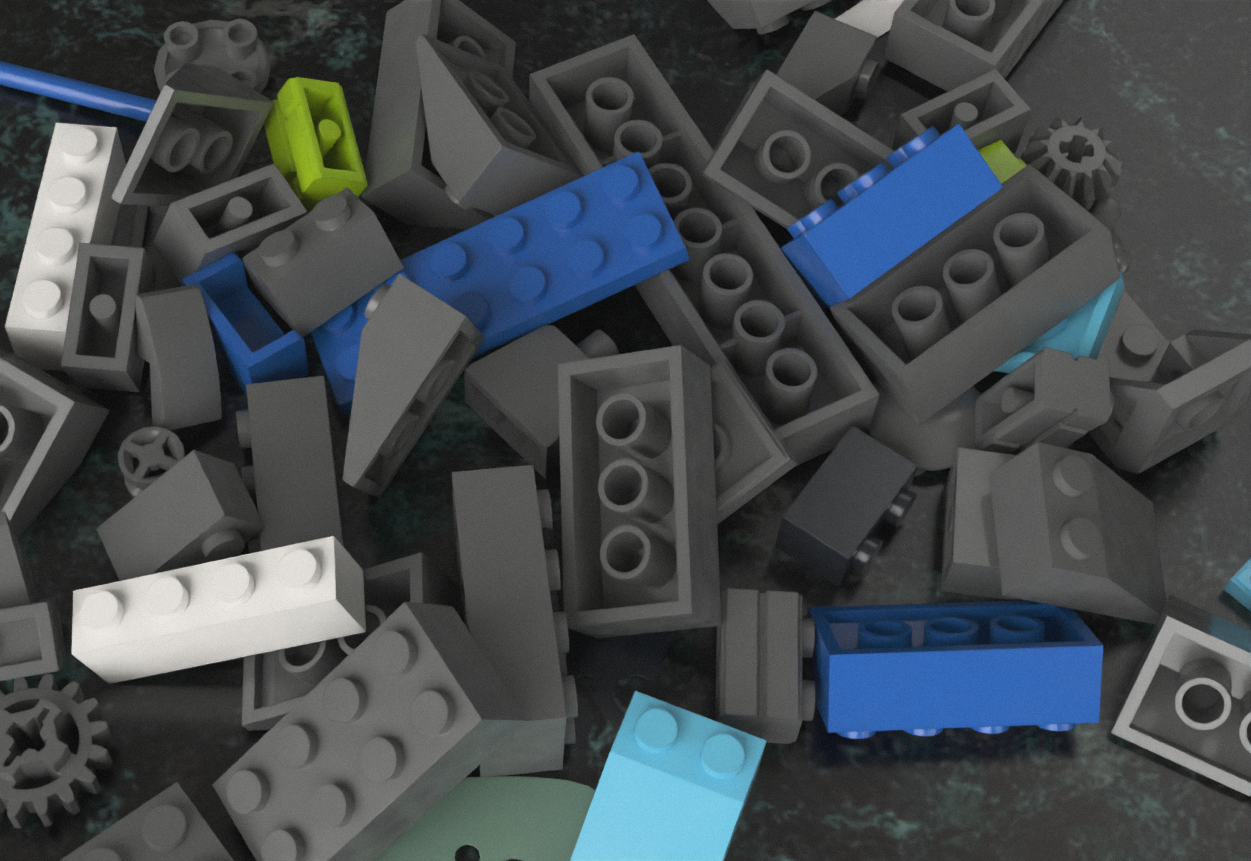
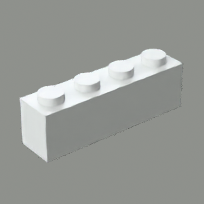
[5,123,126,371]
[71,536,366,684]

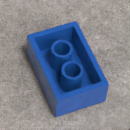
[780,124,1003,309]

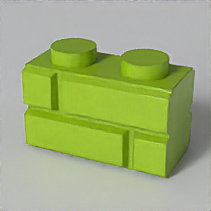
[264,77,368,215]

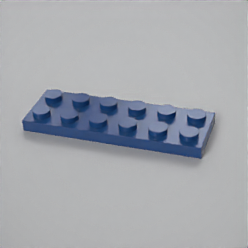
[311,151,690,416]

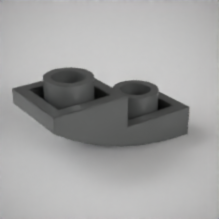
[135,285,222,430]

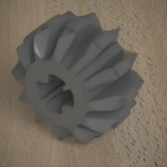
[1020,116,1122,211]

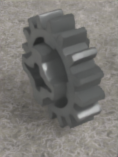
[0,673,113,829]

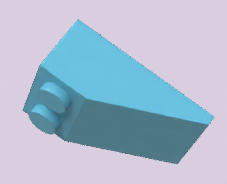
[570,691,767,861]

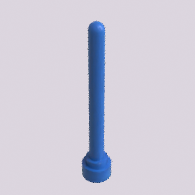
[0,61,157,122]

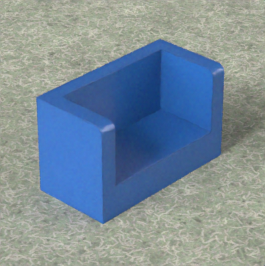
[181,252,310,395]

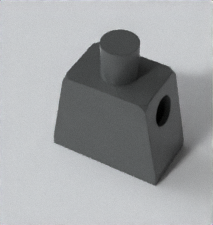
[464,325,619,479]

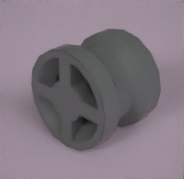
[118,426,185,499]

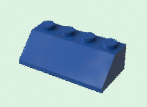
[807,600,1103,739]

